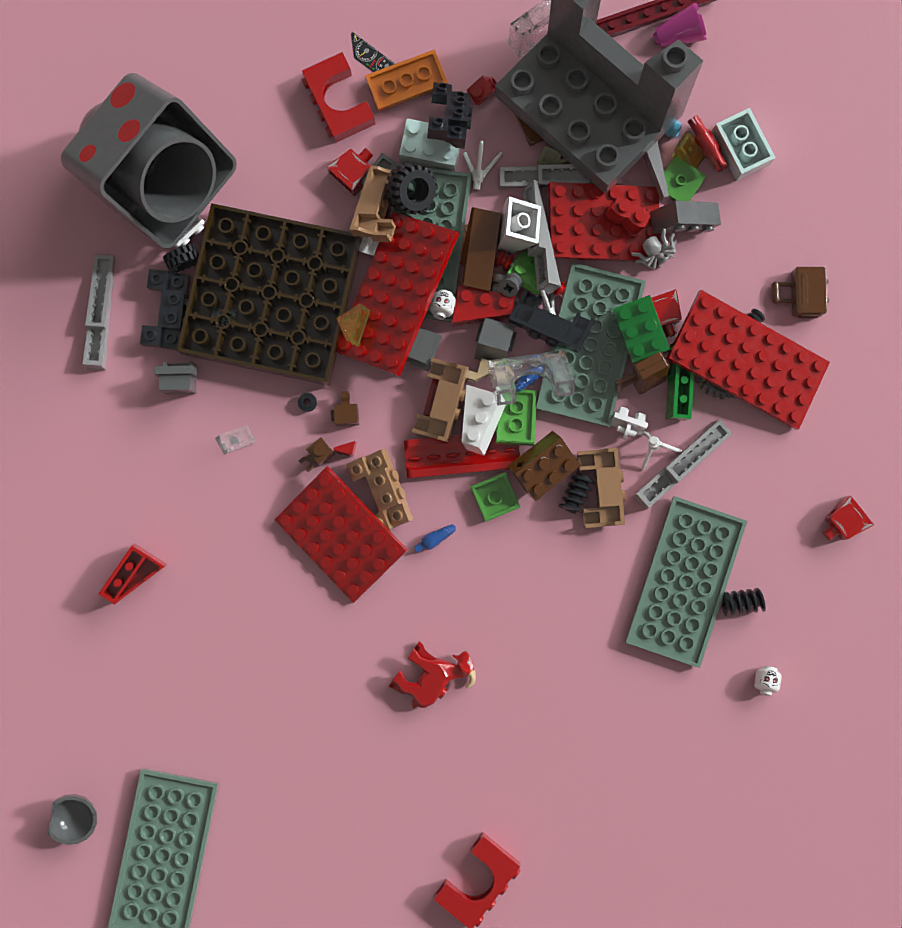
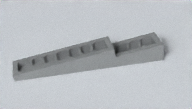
[643,142,669,203]
[498,164,593,188]
[523,180,561,294]
[83,255,115,370]
[633,420,732,510]

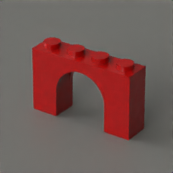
[301,52,376,143]
[434,832,521,928]

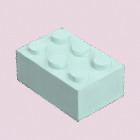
[711,108,776,181]
[399,119,460,171]

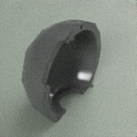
[48,794,97,845]

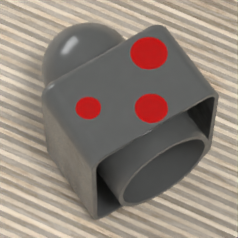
[61,73,237,248]

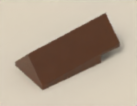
[460,207,501,291]

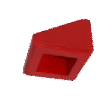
[333,441,357,457]

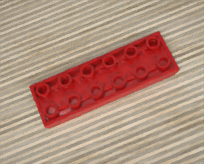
[404,432,520,479]

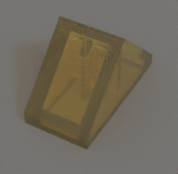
[671,131,705,169]
[336,304,370,347]

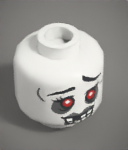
[429,289,456,320]
[754,666,782,696]

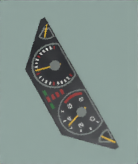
[351,32,395,72]

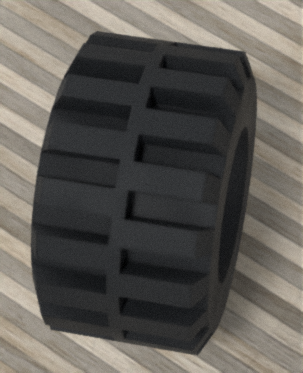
[385,163,438,215]

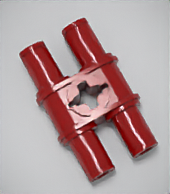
[687,115,729,173]

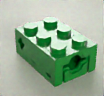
[613,295,670,364]

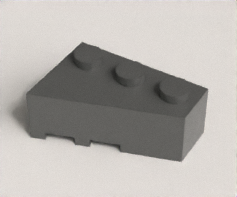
[650,201,721,234]

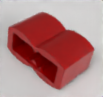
[605,196,651,234]

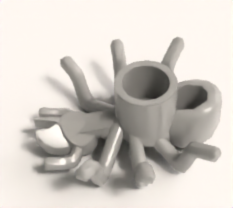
[631,228,677,269]

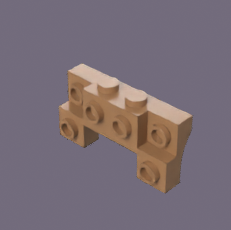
[349,166,409,242]
[412,358,469,442]
[577,447,626,528]
[346,449,414,530]

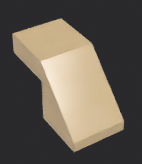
[465,358,500,383]

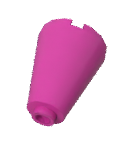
[653,3,707,47]

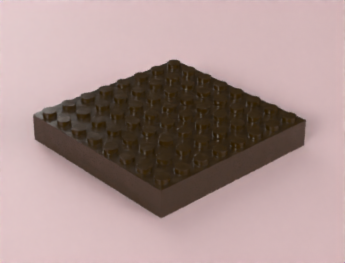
[177,203,362,386]

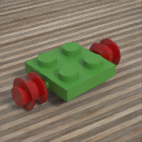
[494,250,566,299]

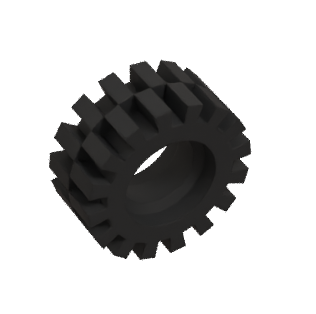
[163,244,199,273]

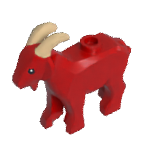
[389,641,476,709]

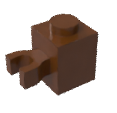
[331,391,359,426]
[298,437,335,472]

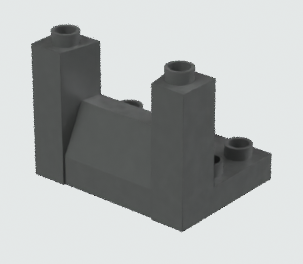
[495,0,703,194]

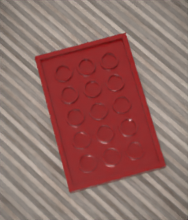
[548,182,660,263]
[274,466,408,603]

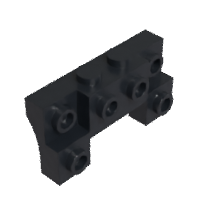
[427,82,473,149]
[140,269,191,350]
[509,289,595,354]

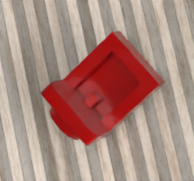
[466,75,497,105]

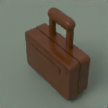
[772,267,829,318]
[615,352,670,394]

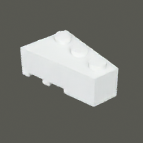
[462,385,506,455]

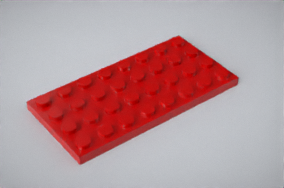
[336,211,459,377]
[666,290,830,430]

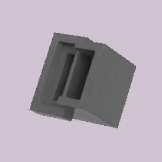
[474,318,517,367]
[406,328,442,372]
[154,361,197,394]

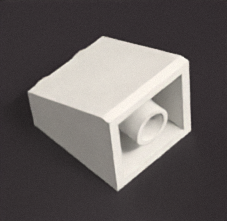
[497,197,541,254]

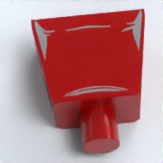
[327,148,373,196]
[651,289,682,338]
[823,496,874,541]

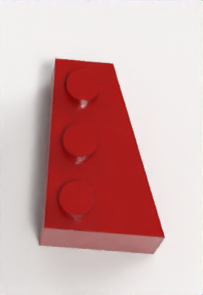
[452,285,515,327]
[98,543,167,605]

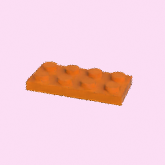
[365,49,448,112]

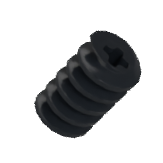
[558,472,595,515]
[722,588,766,617]

